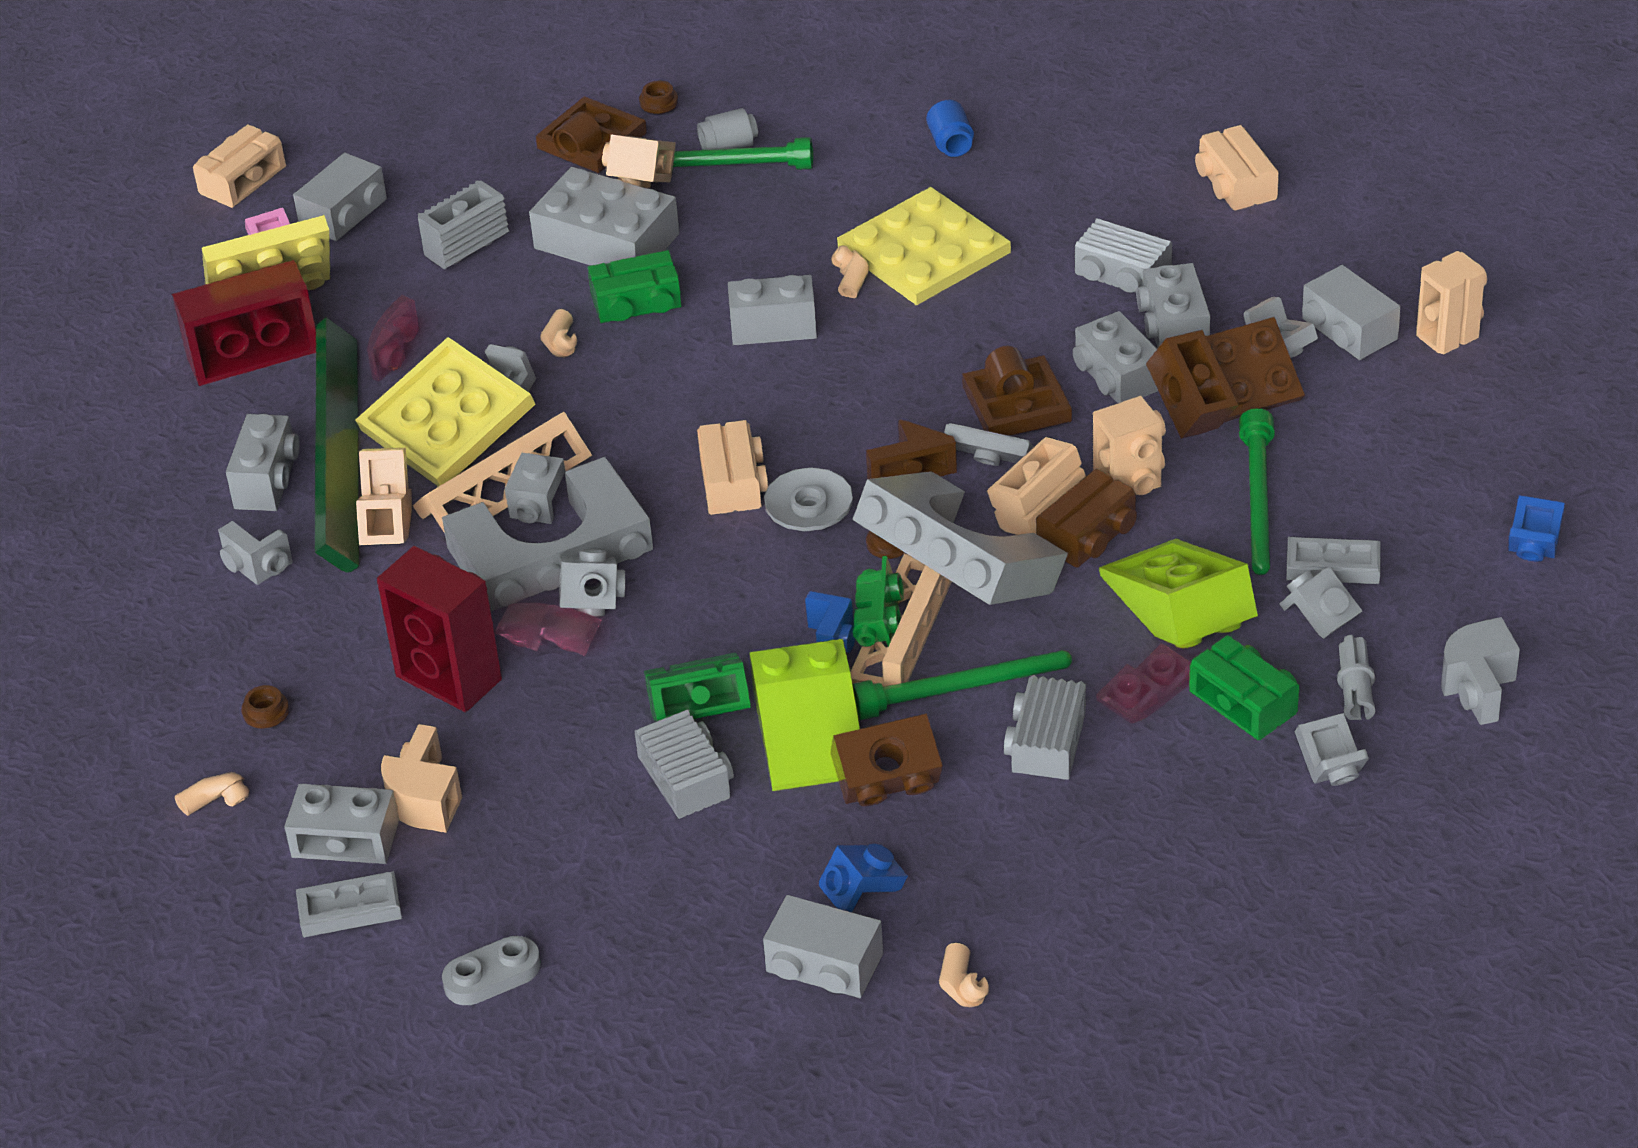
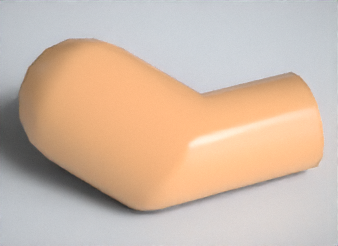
[831,245,869,298]
[540,309,577,358]
[175,772,249,816]
[939,943,989,1007]

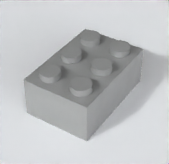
[529,167,679,265]

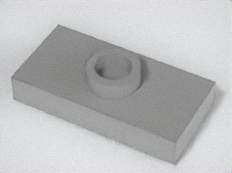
[944,423,1034,466]
[1286,537,1380,584]
[296,871,402,937]

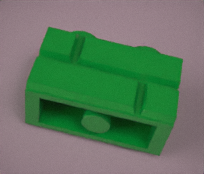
[587,250,681,323]
[1189,635,1299,741]
[644,652,751,722]

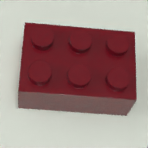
[172,260,316,386]
[377,546,502,713]

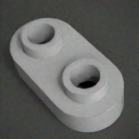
[442,936,541,1005]

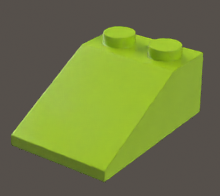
[1099,539,1258,648]
[749,639,860,791]

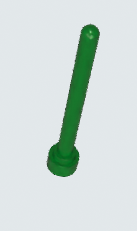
[673,137,813,170]
[1239,409,1275,575]
[852,650,1072,721]

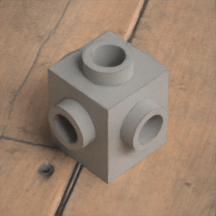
[559,549,625,616]

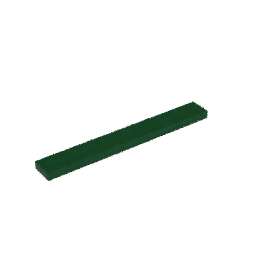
[315,317,359,573]

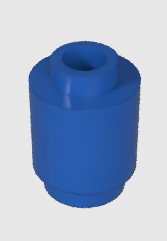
[926,100,974,157]

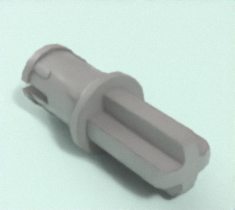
[1337,635,1375,720]

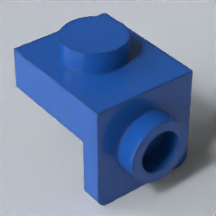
[1509,495,1565,562]
[805,591,855,653]
[819,844,908,913]

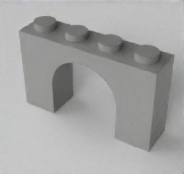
[442,457,653,611]
[853,471,1068,605]

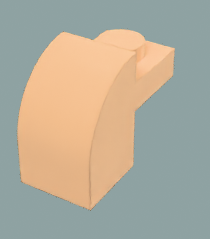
[356,447,412,545]
[381,724,462,833]

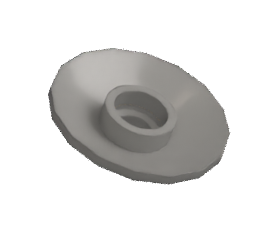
[764,467,853,531]

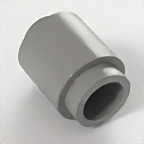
[697,108,758,150]

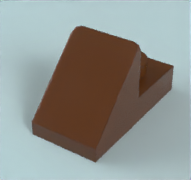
[866,420,957,479]

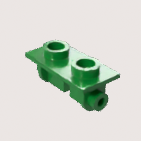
[853,556,904,647]

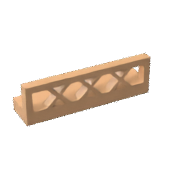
[413,412,592,533]
[850,553,952,687]

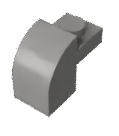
[1441,617,1520,725]

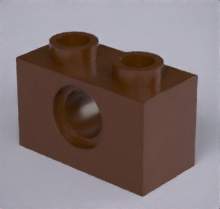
[1146,330,1238,439]
[830,713,943,806]

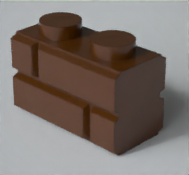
[1036,469,1137,568]

